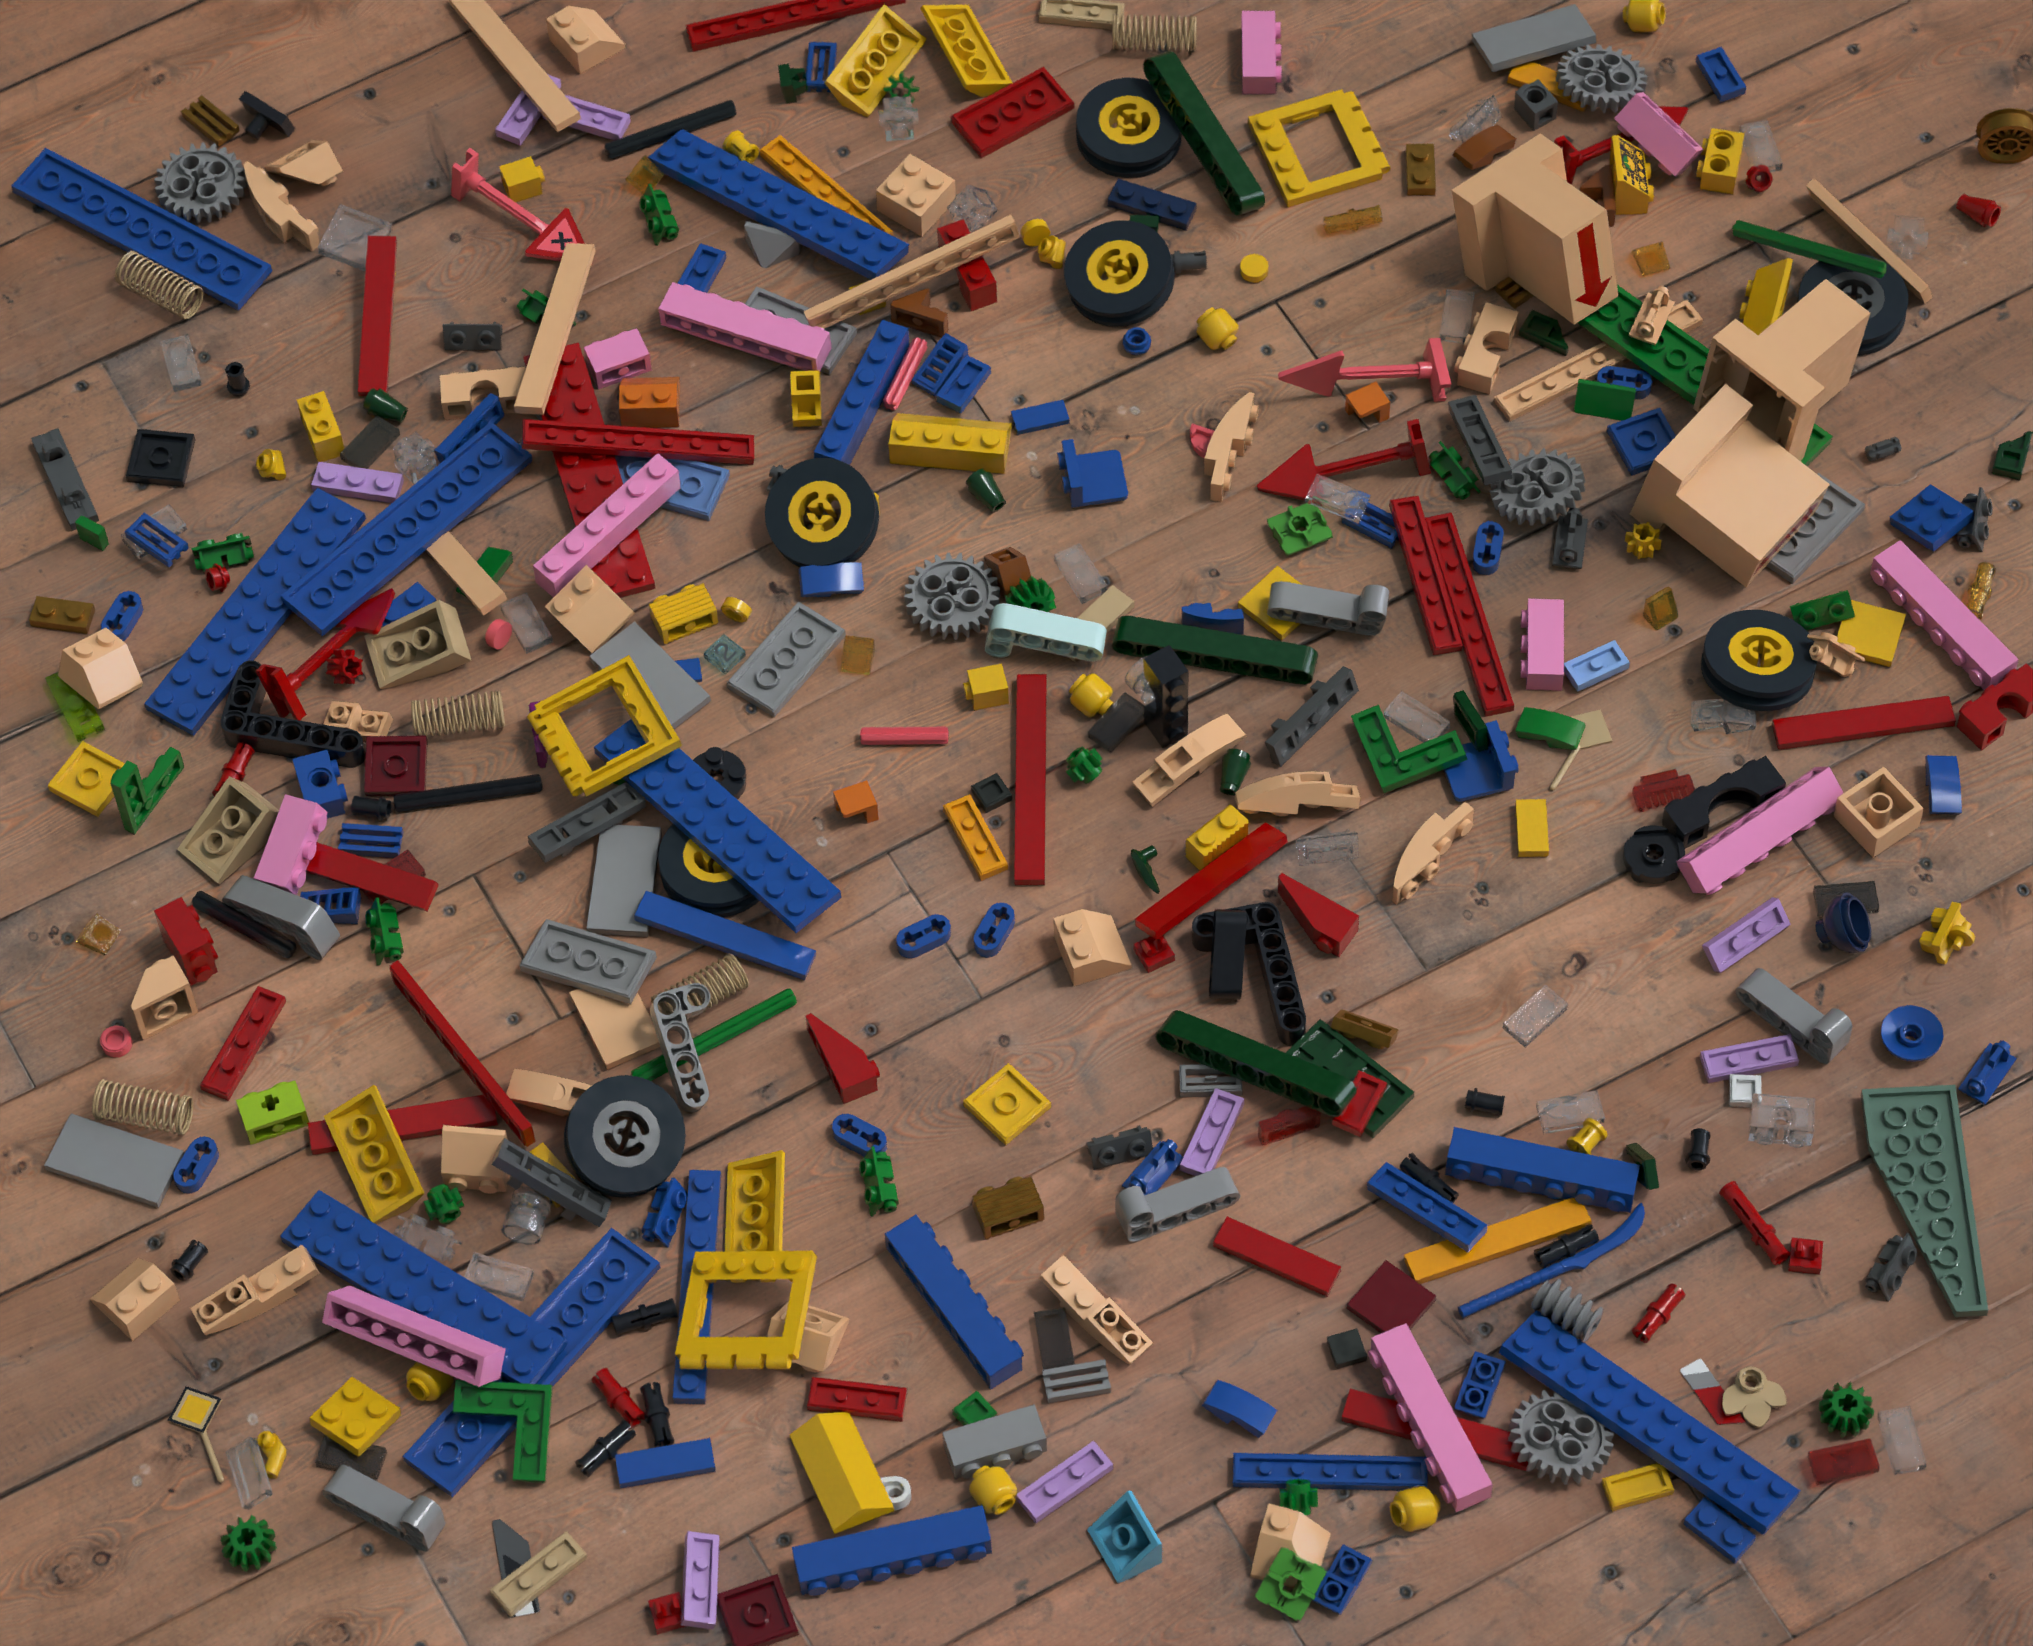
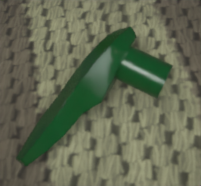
[1131,845,1160,894]

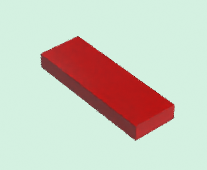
[807,1377,907,1422]

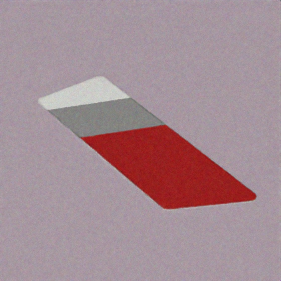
[1680,1359,1745,1424]

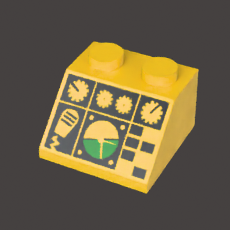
[1609,135,1654,215]

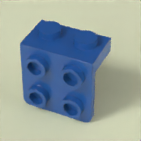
[1057,439,1128,508]
[1444,720,1519,802]

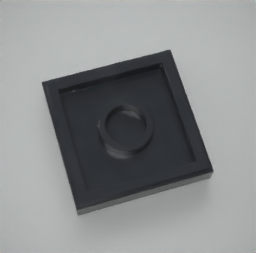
[126,429,196,487]

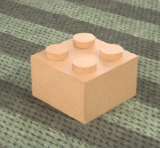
[876,154,956,237]
[1834,767,1924,858]

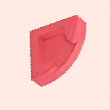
[1190,423,1214,458]

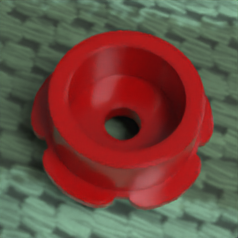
[1745,164,1773,192]
[205,563,230,592]

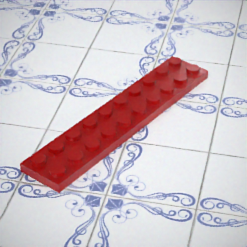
[523,342,655,598]

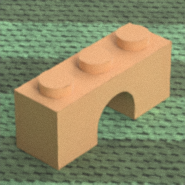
[1454,302,1519,395]
[440,367,526,420]

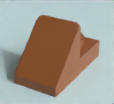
[1579,164,1616,227]
[890,288,949,338]

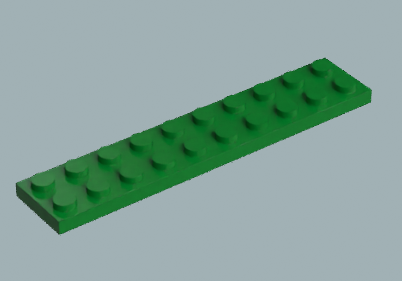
[1578,285,1833,466]

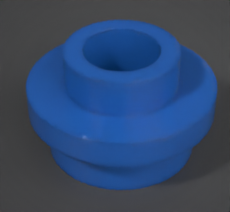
[1123,327,1151,355]

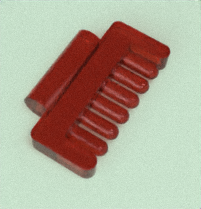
[1632,769,1695,812]

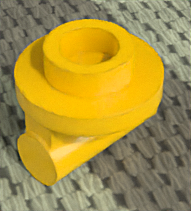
[1038,235,1066,269]
[256,449,286,480]

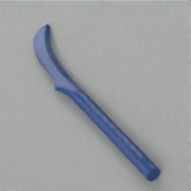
[1458,1203,1645,1318]

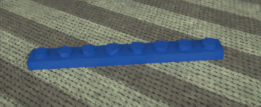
[673,1170,721,1404]

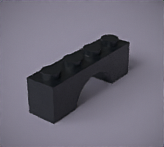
[1143,645,1189,748]
[1662,756,1786,849]

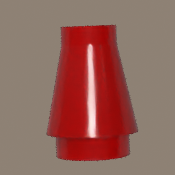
[1956,194,2001,227]

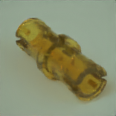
[1323,205,1383,235]
[1966,562,1996,620]

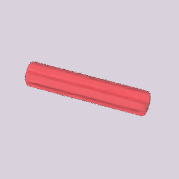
[883,337,927,410]
[860,726,949,745]

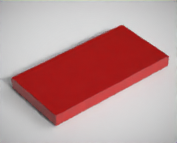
[951,66,1074,159]

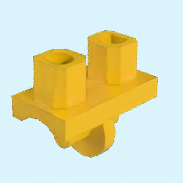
[1919,902,1975,965]

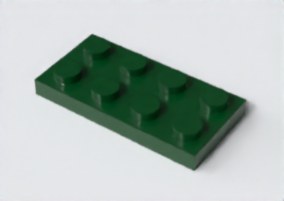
[1286,1019,1414,1138]

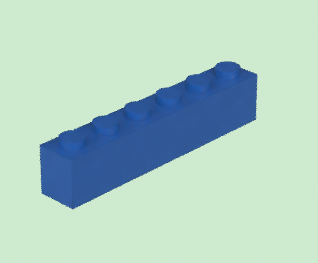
[814,320,910,465]
[1445,1127,1640,1213]
[885,1215,1024,1390]
[792,1505,992,1596]

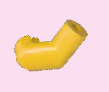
[257,1430,287,1479]

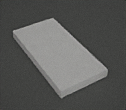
[1472,4,1596,72]
[745,286,857,375]
[1766,473,1865,584]
[727,601,846,717]
[589,621,711,729]
[586,825,662,937]
[520,919,657,1004]
[44,1113,184,1208]

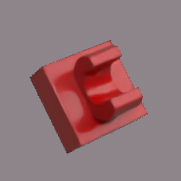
[1134,935,1175,973]
[1788,1237,1823,1275]
[648,1592,686,1635]

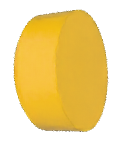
[1020,219,1050,247]
[1240,254,1268,283]
[721,597,752,622]

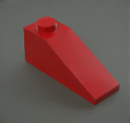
[1278,873,1359,957]
[805,1013,880,1104]

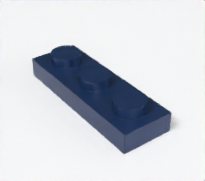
[1108,178,1197,231]

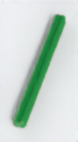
[1732,220,1887,278]
[631,988,797,1081]

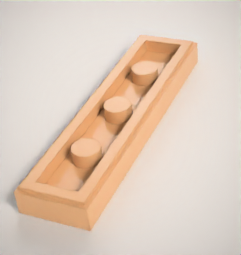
[426,531,507,616]

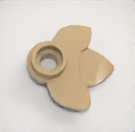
[1722,1367,1786,1428]

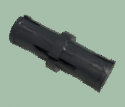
[1400,1153,1459,1203]
[1534,1224,1599,1269]
[612,1298,678,1336]
[640,1382,674,1448]
[575,1420,636,1477]

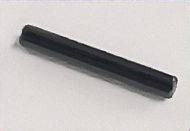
[192,891,297,958]

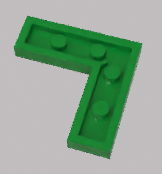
[1351,704,1468,793]
[110,747,184,835]
[453,1380,553,1483]

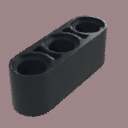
[1209,909,1246,1000]

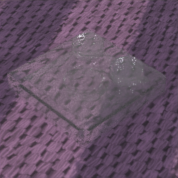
[318,204,392,271]

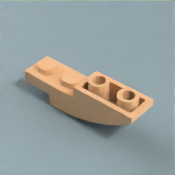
[244,161,320,251]
[1204,392,1259,502]
[1132,714,1247,807]
[1235,771,1360,816]
[1392,802,1474,905]
[506,1069,629,1133]
[190,1245,320,1335]
[1039,1255,1153,1365]

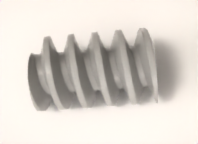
[1531,1279,1604,1343]

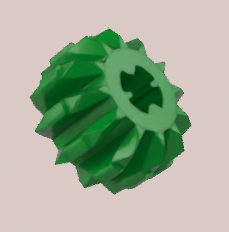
[1005,576,1056,613]
[1818,1381,1874,1438]
[221,1515,277,1572]

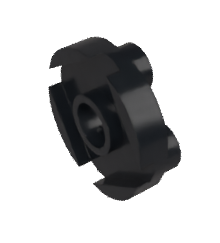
[693,747,747,800]
[1623,825,1685,884]

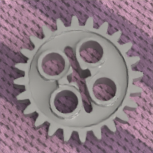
[1556,44,1647,113]
[154,142,247,223]
[1490,448,1586,525]
[904,552,1000,640]
[1508,1390,1614,1485]

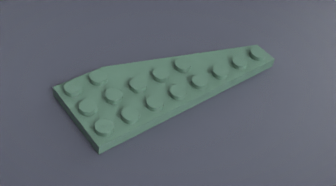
[1861,1085,1988,1317]

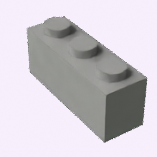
[942,1404,1047,1479]

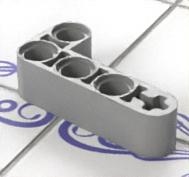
[1267,581,1389,636]
[222,875,340,960]
[1736,968,1853,1064]
[650,983,710,1112]
[1115,1167,1240,1242]
[322,1464,446,1552]

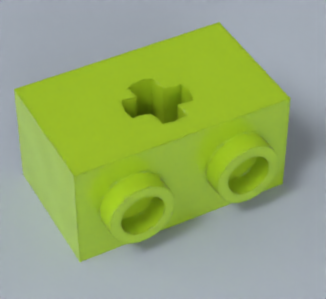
[236,1080,309,1145]

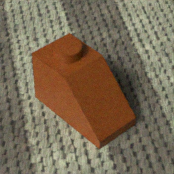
[984,547,1031,596]

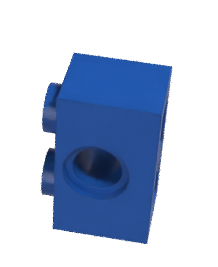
[292,750,348,819]

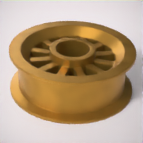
[1976,108,2033,164]

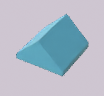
[1087,1491,1162,1583]

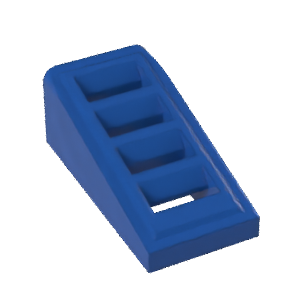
[912,333,968,397]
[300,888,362,924]

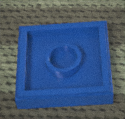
[1607,408,1676,476]

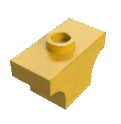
[790,370,822,427]

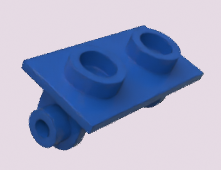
[1958,1040,2017,1105]
[1122,1139,1183,1196]
[641,1177,688,1247]

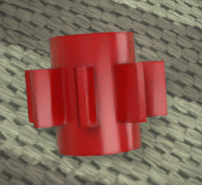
[326,649,363,684]

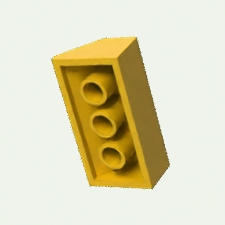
[1739,258,1793,335]
[888,413,1012,474]

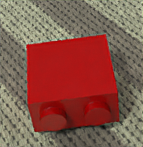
[154,897,218,986]

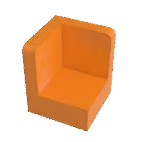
[1345,381,1390,423]
[833,780,879,824]

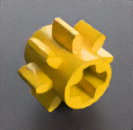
[1625,522,1662,559]

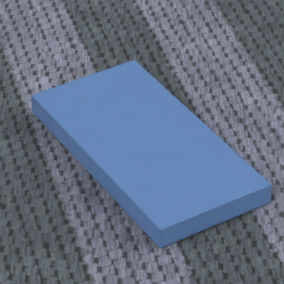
[614,455,730,521]

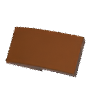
[1453,124,1516,170]

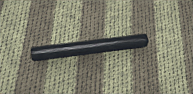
[604,100,736,159]
[394,774,543,812]

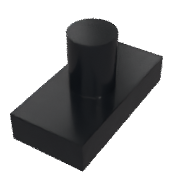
[239,91,296,140]

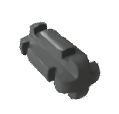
[1865,437,1901,461]

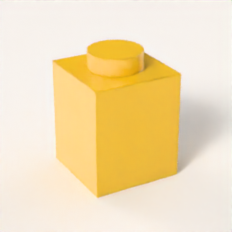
[499,156,545,202]
[963,663,1009,711]

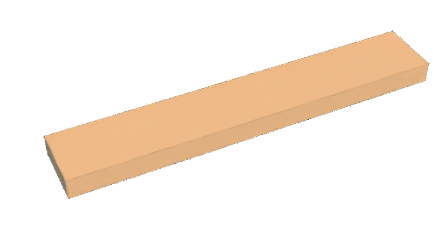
[1806,179,1932,304]

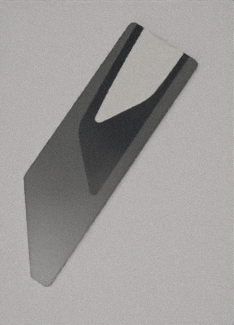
[492,1519,540,1618]

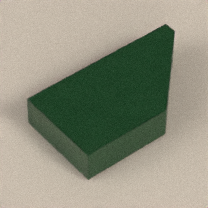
[1519,310,1569,356]
[1992,431,2033,480]
[1625,1143,1659,1190]

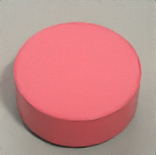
[485,619,512,650]
[100,1025,132,1058]

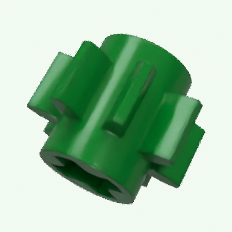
[884,71,919,107]
[1065,746,1103,784]
[423,1184,464,1224]
[1279,1479,1318,1516]

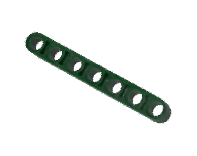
[1143,51,1265,216]
[1111,616,1318,685]
[1155,1010,1357,1117]

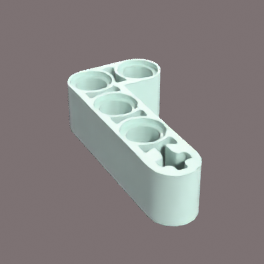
[985,603,1107,662]

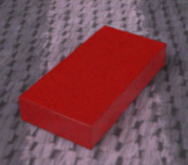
[1332,1070,1387,1137]

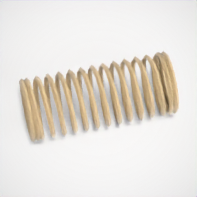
[1112,14,1197,52]
[115,251,203,319]
[411,690,505,736]
[651,953,749,1021]
[92,1079,193,1135]

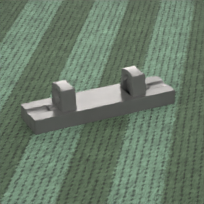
[1448,395,1512,485]
[31,428,99,531]
[1265,666,1359,767]
[528,782,646,863]
[492,1138,612,1227]

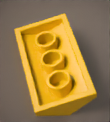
[824,5,927,117]
[921,5,1012,98]
[323,1085,425,1224]
[725,1150,785,1251]
[789,1412,895,1534]

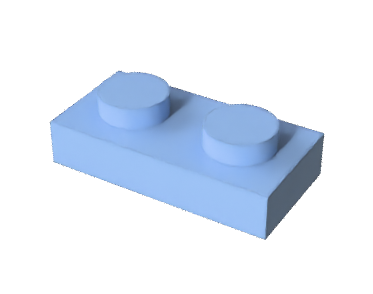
[1564,640,1630,692]

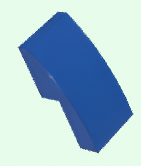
[798,562,864,597]
[1181,603,1244,635]
[1925,755,1962,815]
[1454,1351,1506,1419]
[1202,1380,1277,1438]
[1312,1544,1373,1615]

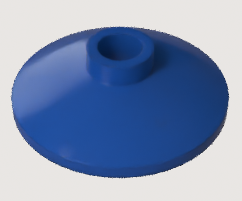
[1881,1005,1943,1062]

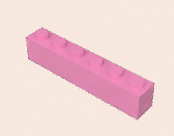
[658,282,832,372]
[533,453,681,598]
[1870,540,2019,690]
[1676,767,1843,895]
[322,1286,506,1387]
[1368,1323,1493,1512]

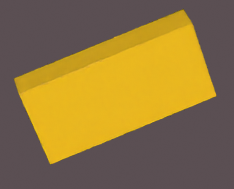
[1515,799,1549,857]
[1601,1463,1674,1511]

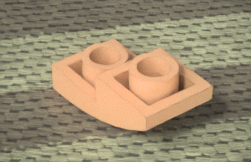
[323,701,393,741]

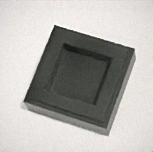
[971,773,1012,813]
[1327,1329,1367,1369]

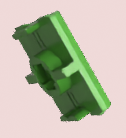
[1267,501,1333,556]
[1255,1547,1327,1621]

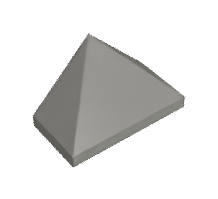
[744,221,801,268]

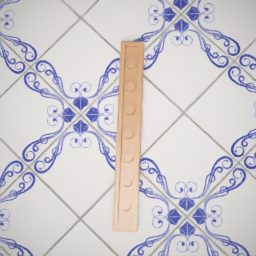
[449,0,581,132]
[803,214,1020,329]
[514,243,596,415]
[1494,300,1703,422]

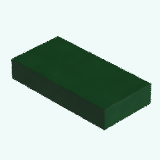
[1453,690,1488,752]

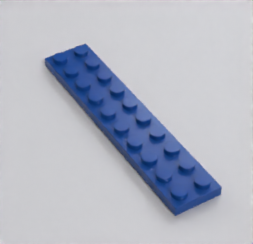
[648,129,909,280]
[11,148,272,311]
[281,422,532,636]
[144,487,366,736]
[594,719,841,933]
[280,1190,568,1384]
[403,1228,661,1498]
[1499,1310,1800,1536]

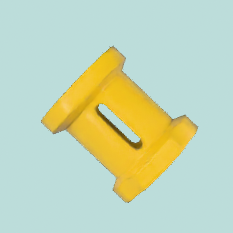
[722,130,759,164]
[1566,1118,1608,1155]

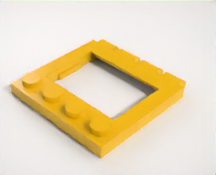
[1248,89,1391,207]
[527,655,682,797]
[675,1251,817,1369]

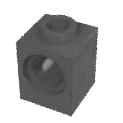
[1514,79,1558,131]

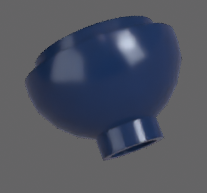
[1815,892,1871,953]

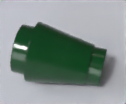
[363,388,408,423]
[966,468,1006,512]
[1220,749,1251,796]

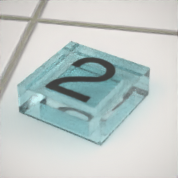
[703,634,746,675]

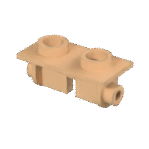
[1629,286,1675,346]
[1807,632,1865,677]

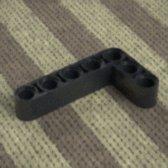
[220,661,366,768]
[1192,902,1306,1046]

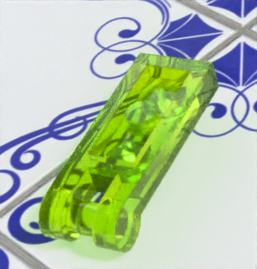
[45,672,105,742]

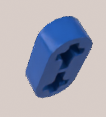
[1597,366,1652,399]
[1472,521,1504,575]
[101,591,143,641]
[974,902,1015,958]
[896,914,951,958]
[832,1114,887,1157]
[173,1136,219,1194]

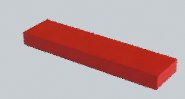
[200,986,286,1101]
[1213,1216,1341,1297]

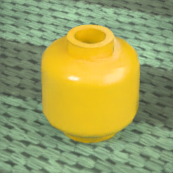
[1623,0,1665,32]
[1196,307,1239,350]
[1068,673,1114,717]
[406,1362,454,1401]
[969,1466,1017,1515]
[1390,1486,1440,1532]

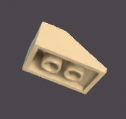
[364,600,472,690]
[177,776,279,884]

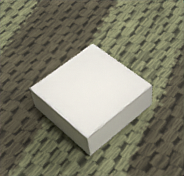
[1729,1074,1761,1108]

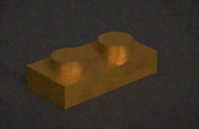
[1406,144,1436,196]
[29,596,95,634]
[1331,1009,1399,1049]

